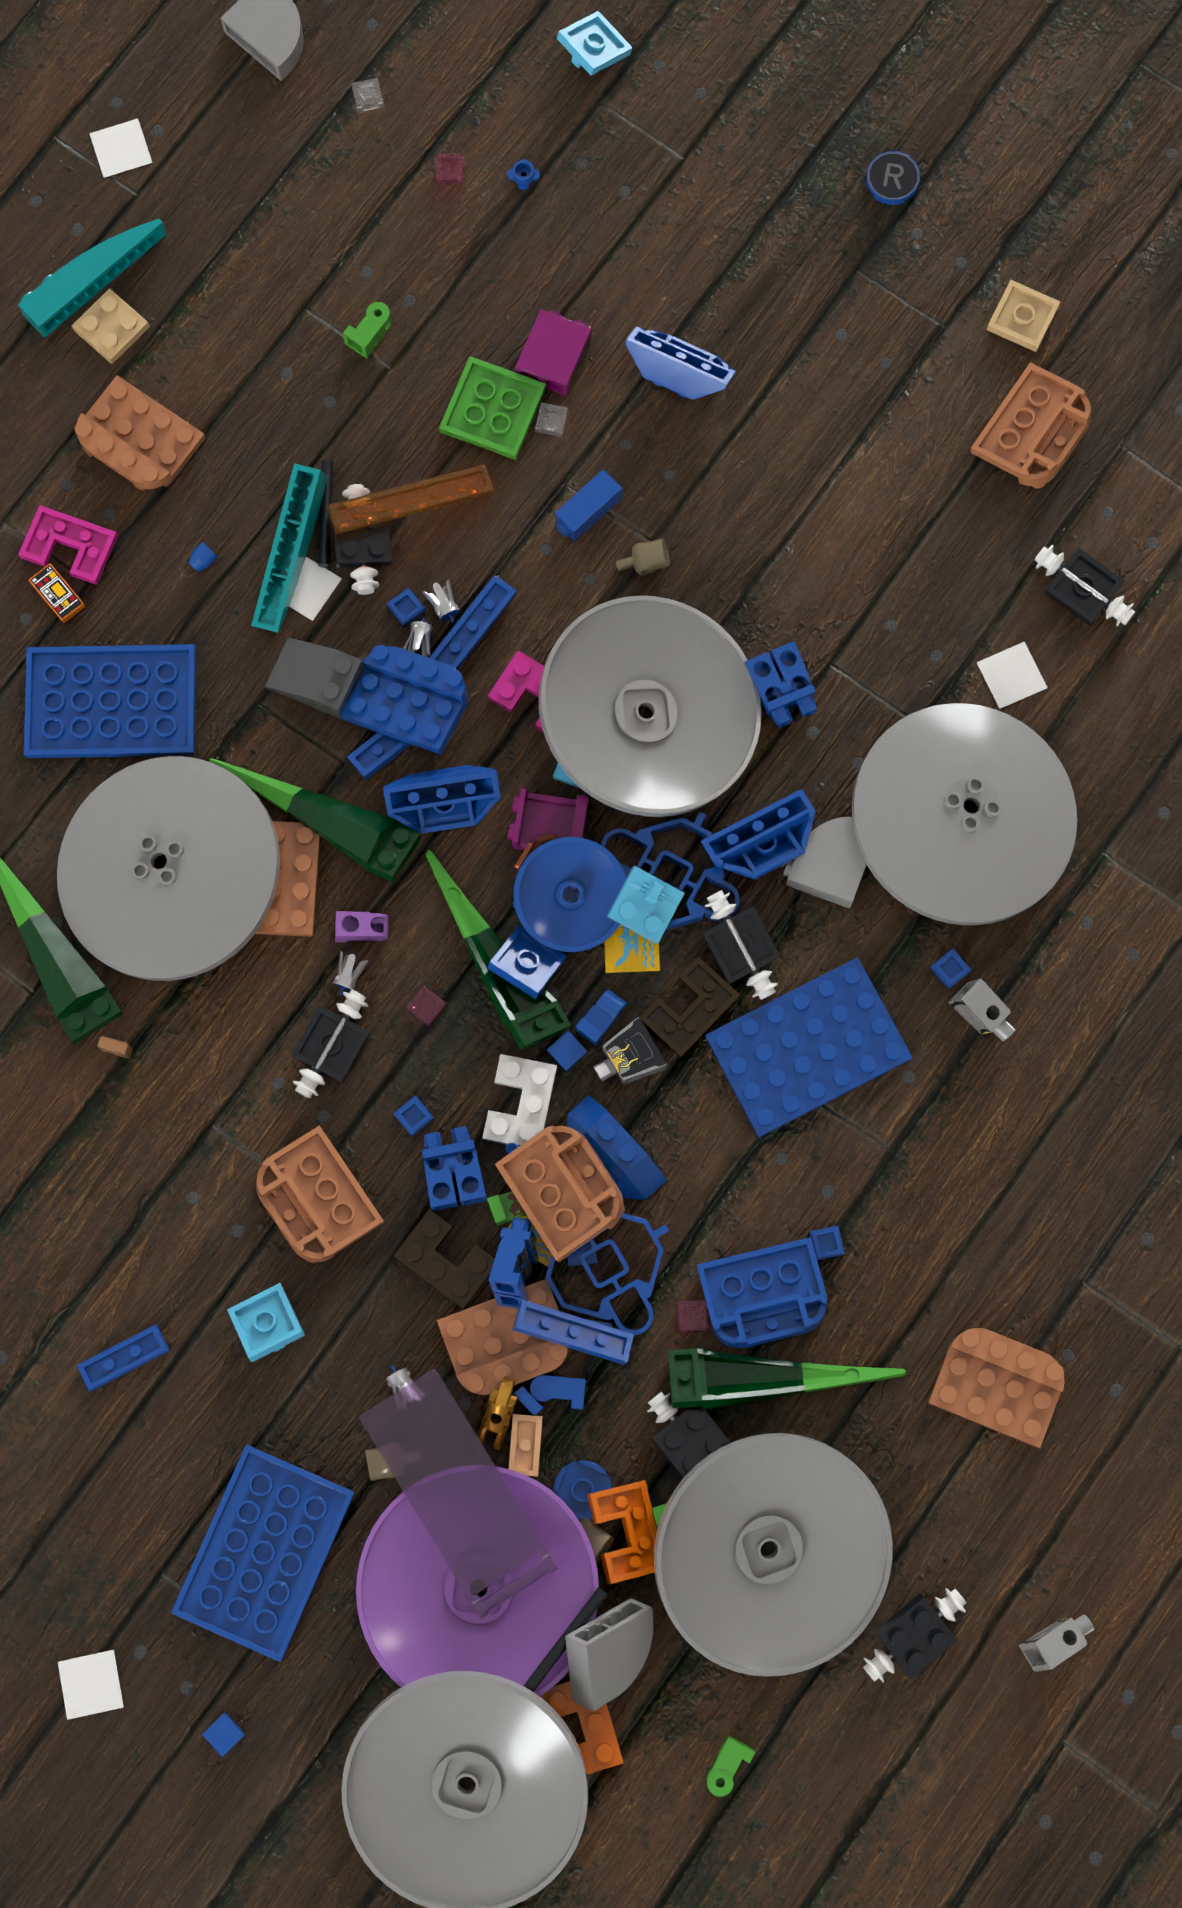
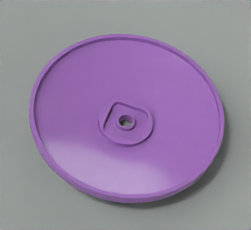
[356,1465,599,1697]

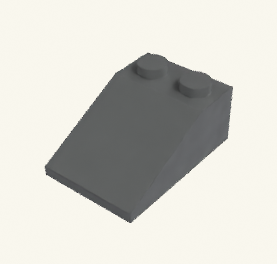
[265,637,365,719]

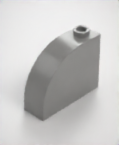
[221,0,304,81]
[783,817,866,909]
[565,1598,653,1711]

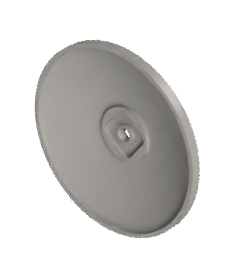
[538,596,761,817]
[852,703,1077,925]
[57,756,280,981]
[654,1433,893,1676]
[341,1671,588,1908]

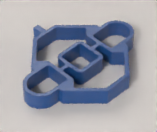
[601,812,740,931]
[545,1213,669,1335]

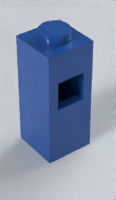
[555,470,622,542]

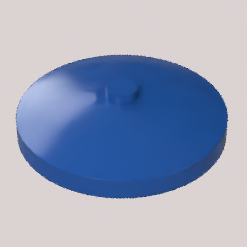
[513,837,626,952]

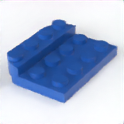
[340,645,469,755]
[697,1237,827,1348]

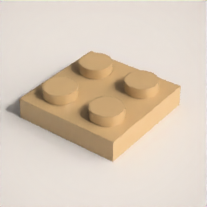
[987,280,1060,352]
[72,288,150,364]

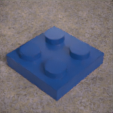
[488,925,567,999]

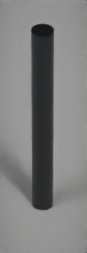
[318,460,333,568]
[523,1587,608,1692]

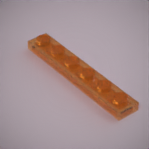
[327,464,494,534]

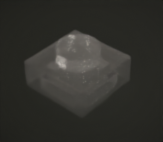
[352,78,384,112]
[535,402,568,437]

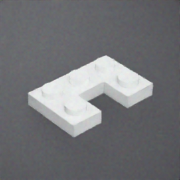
[482,1054,557,1145]

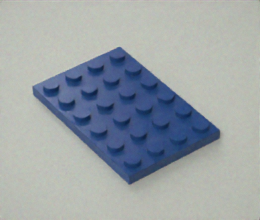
[24,644,196,758]
[705,957,913,1138]
[171,1445,356,1662]

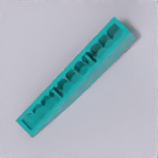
[18,219,167,338]
[251,463,328,633]

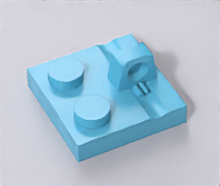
[557,11,632,76]
[606,866,685,944]
[227,1283,305,1362]

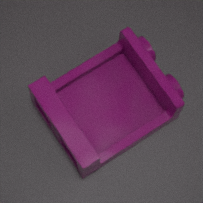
[515,309,592,396]
[508,788,589,850]

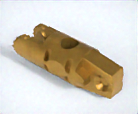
[476,1376,517,1451]

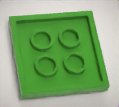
[439,356,546,460]

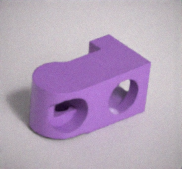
[335,911,389,942]

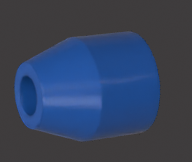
[188,542,218,572]

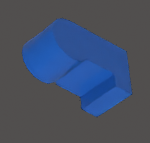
[575,989,627,1047]
[530,1375,586,1410]

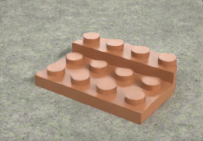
[971,362,1091,488]
[75,375,206,491]
[255,821,321,937]
[256,1125,384,1263]
[495,1126,625,1262]
[437,1279,569,1396]
[928,1328,1065,1449]

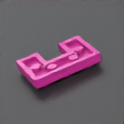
[18,505,118,585]
[488,651,544,733]

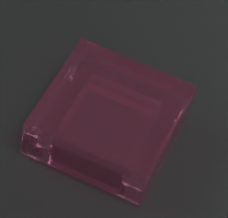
[436,154,464,184]
[406,986,447,1027]
[677,1300,708,1332]

